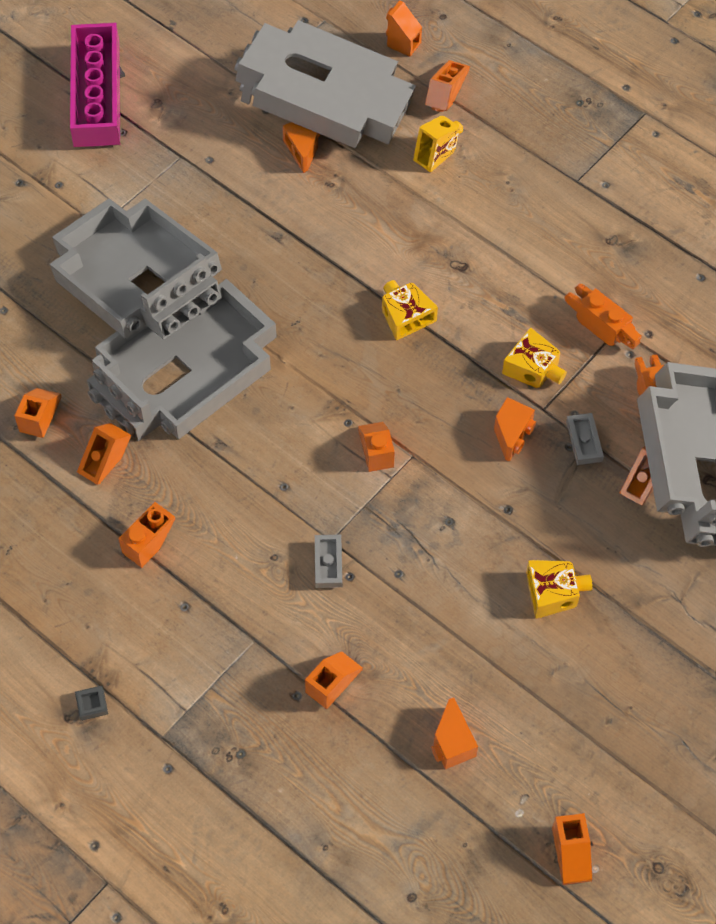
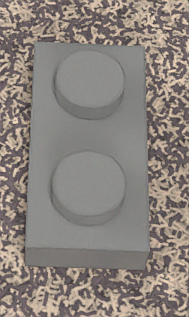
[566,413,604,465]
[315,535,343,588]

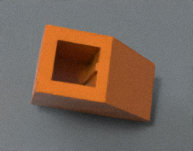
[386,0,422,57]
[14,388,62,438]
[494,397,536,462]
[118,502,175,568]
[305,651,363,709]
[552,813,593,885]

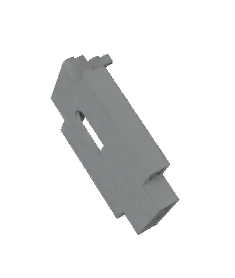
[234,20,416,148]
[50,198,222,339]
[87,279,277,441]
[637,362,716,547]

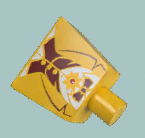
[413,116,463,172]
[382,280,438,341]
[502,328,567,388]
[526,560,592,619]

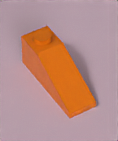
[425,60,470,112]

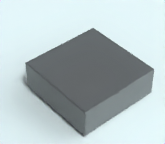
[75,685,108,721]

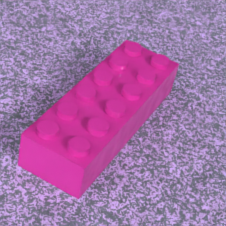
[70,23,120,147]

